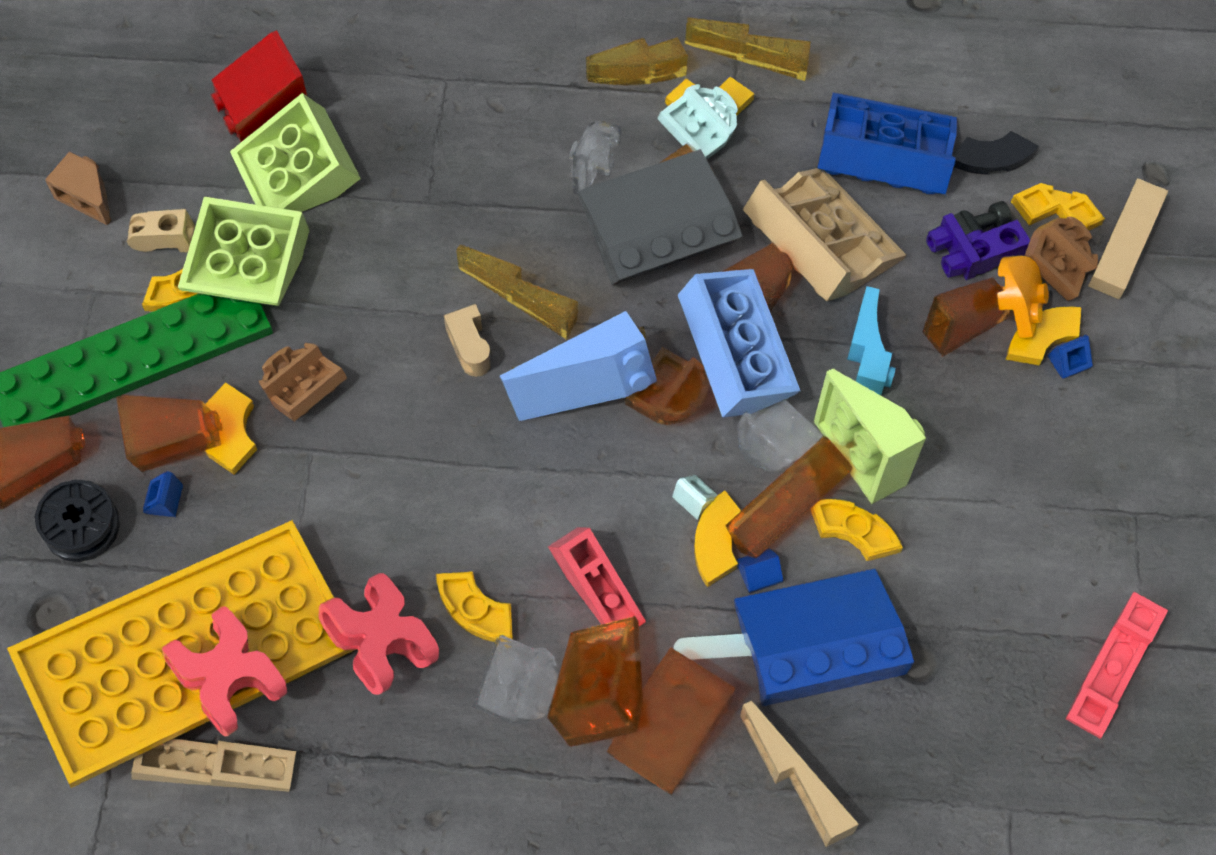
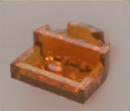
[625,347,709,425]

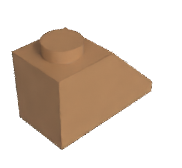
[45,152,111,225]

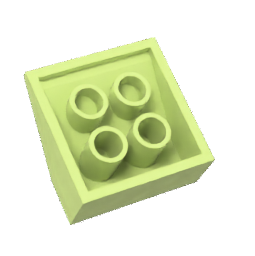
[230,93,361,212]
[178,197,309,306]
[814,369,926,504]

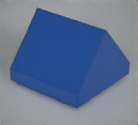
[1047,335,1093,379]
[143,471,183,517]
[736,548,783,593]

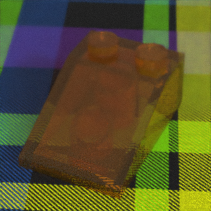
[547,616,643,747]
[607,647,735,795]

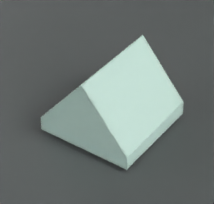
[672,475,717,520]

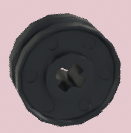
[34,479,120,562]

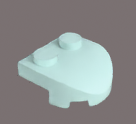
[657,84,738,159]

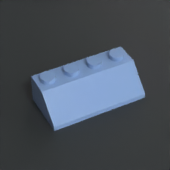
[678,269,801,418]

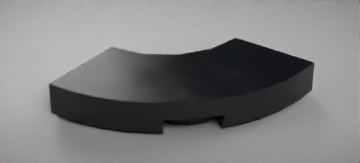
[953,131,1039,174]

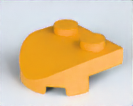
[997,256,1049,338]

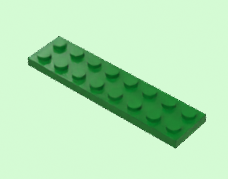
[0,293,273,440]

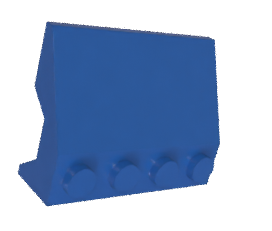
[817,93,957,195]
[734,569,914,707]

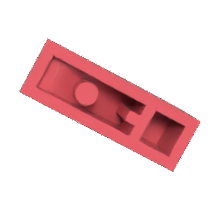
[548,527,646,642]

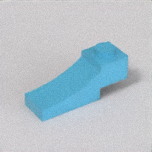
[847,286,896,395]

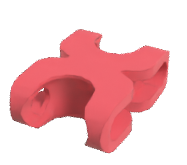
[319,573,439,695]
[162,606,287,736]

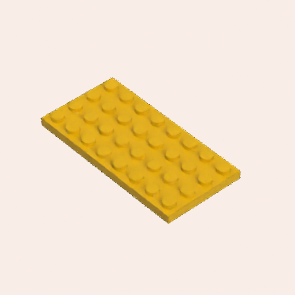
[7,520,357,788]

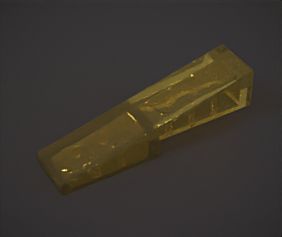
[685,17,811,81]
[456,244,578,340]

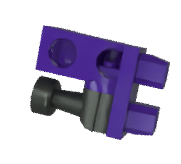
[926,201,1030,281]

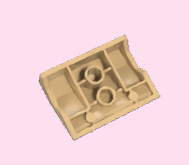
[743,168,906,301]

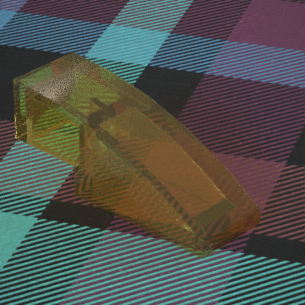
[586,37,688,85]

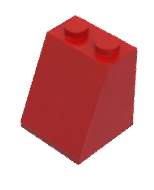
[210,30,308,142]

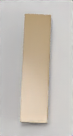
[1088,178,1168,299]
[740,701,859,847]
[131,739,296,792]

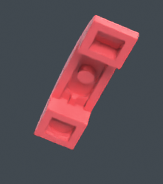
[1066,592,1168,739]

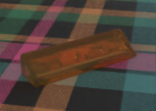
[725,436,853,558]

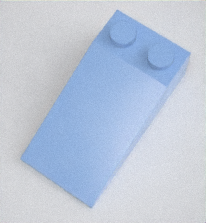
[500,311,657,421]

